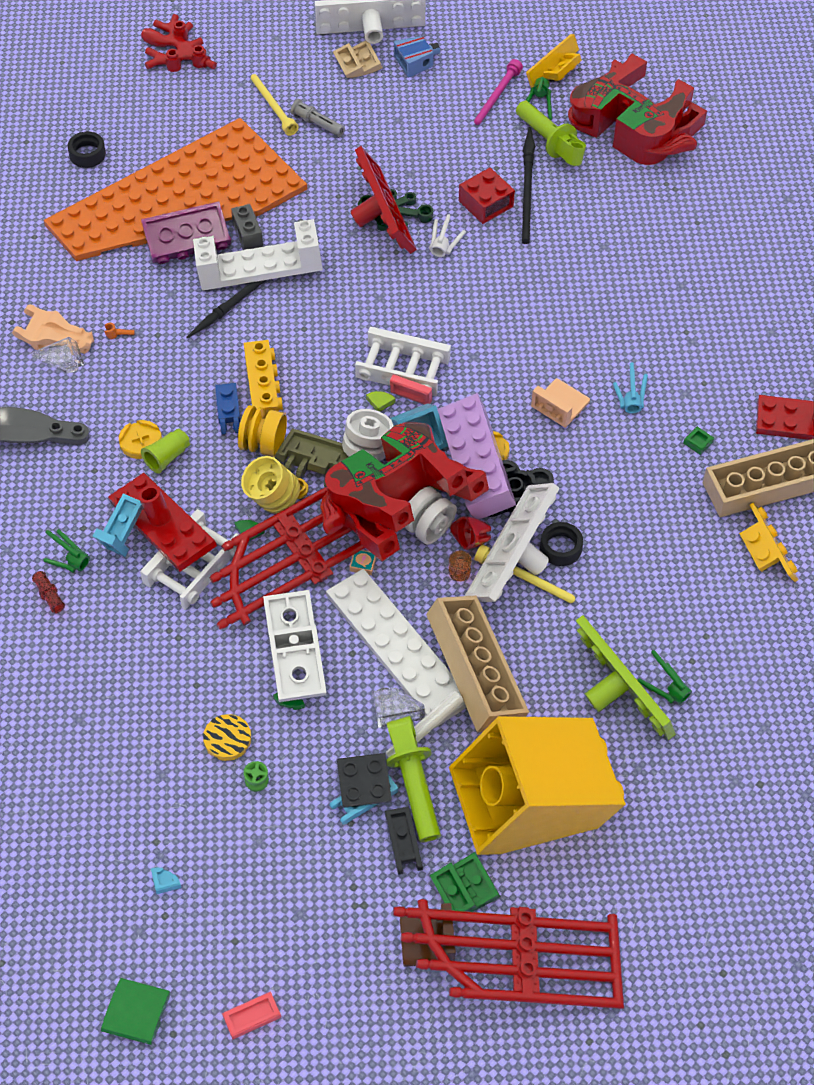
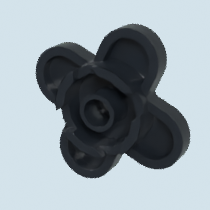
[488,460,554,517]

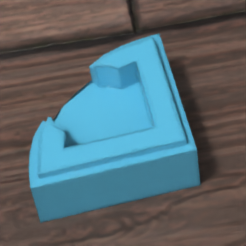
[151,867,181,894]

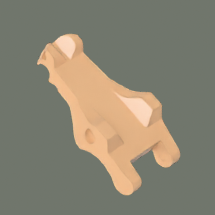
[12,304,94,354]

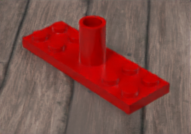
[350,146,417,254]
[756,395,814,440]
[108,473,217,572]

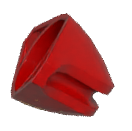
[450,516,491,550]

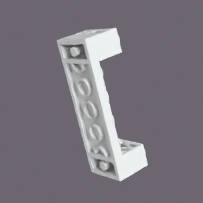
[193,219,323,291]

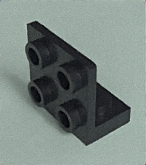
[337,753,392,808]

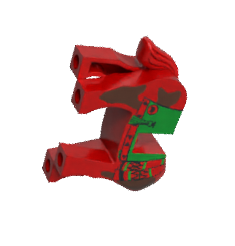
[568,53,707,165]
[320,422,489,561]

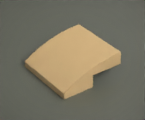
[333,40,383,78]

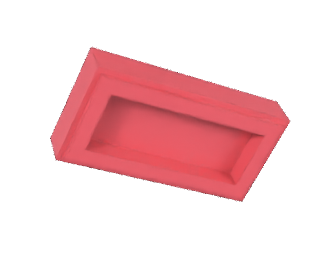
[390,374,432,405]
[222,991,281,1039]

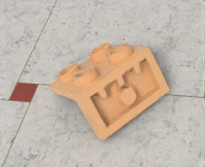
[531,378,590,428]

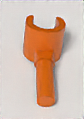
[104,322,135,339]

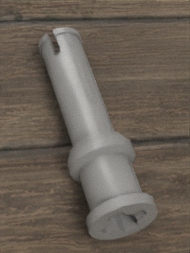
[290,99,345,137]

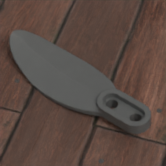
[0,407,89,445]

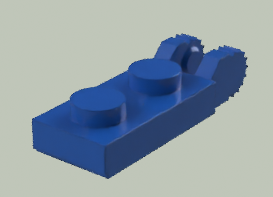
[215,383,240,435]

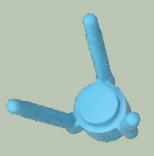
[613,362,648,413]

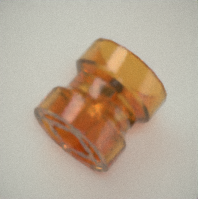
[448,550,472,581]

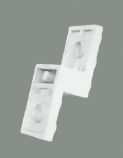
[263,590,326,702]

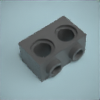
[231,204,263,250]

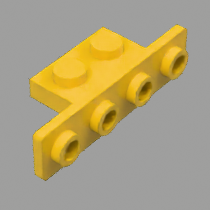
[526,34,582,88]
[739,503,799,582]

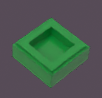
[683,426,714,455]

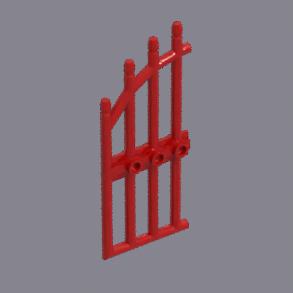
[209,487,389,630]
[393,899,624,1009]

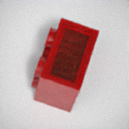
[458,167,515,224]

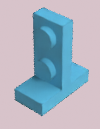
[92,494,143,557]

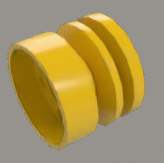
[238,405,287,457]

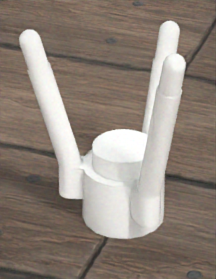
[429,214,466,257]

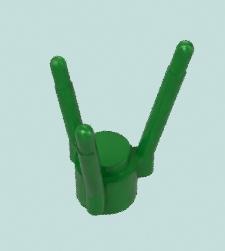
[526,77,552,120]
[43,529,90,573]
[637,650,692,704]

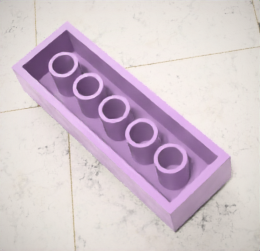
[438,393,516,520]

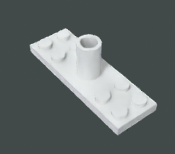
[315,0,426,44]
[465,483,560,602]

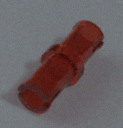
[32,571,65,613]

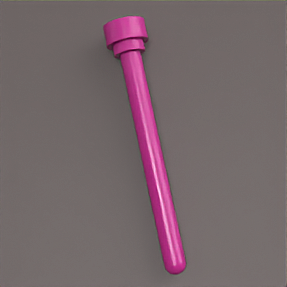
[474,59,523,125]

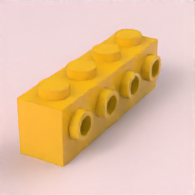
[244,340,283,418]

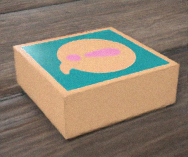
[350,550,376,575]

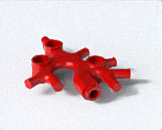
[141,14,217,72]

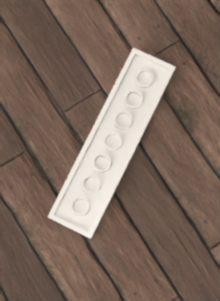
[326,569,466,728]

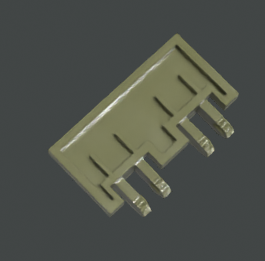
[276,428,349,487]

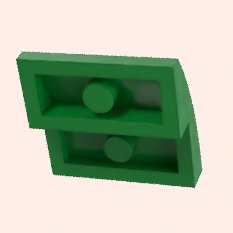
[430,852,501,912]
[101,978,170,1045]

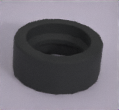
[67,131,106,168]
[540,522,583,566]

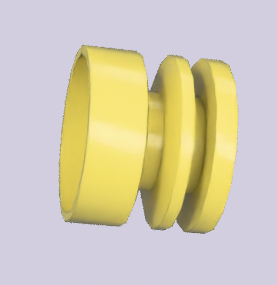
[241,456,300,514]

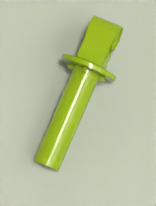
[516,100,586,166]
[386,716,441,842]

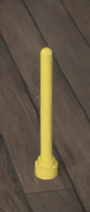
[251,74,299,136]
[474,544,575,603]

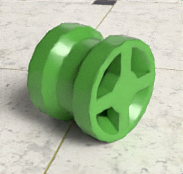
[244,761,269,792]

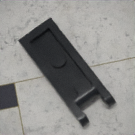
[385,806,423,875]

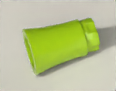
[141,428,191,474]

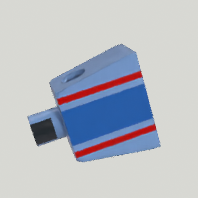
[394,36,440,78]

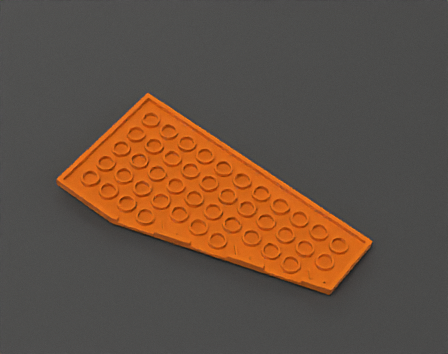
[44,118,308,261]

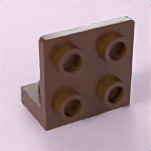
[400,903,456,967]

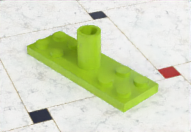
[576,615,676,741]

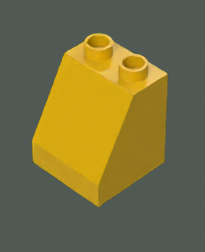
[449,716,626,855]

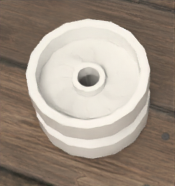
[342,409,394,461]
[404,486,457,545]

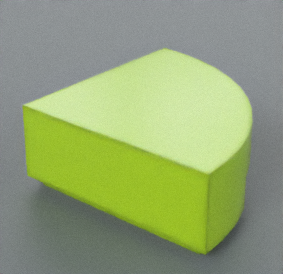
[366,391,396,412]

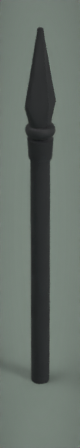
[522,127,536,244]
[186,280,266,339]

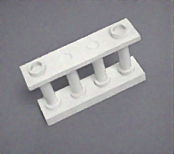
[355,326,451,397]
[140,509,239,610]

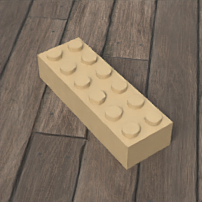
[702,439,814,517]
[426,595,529,732]

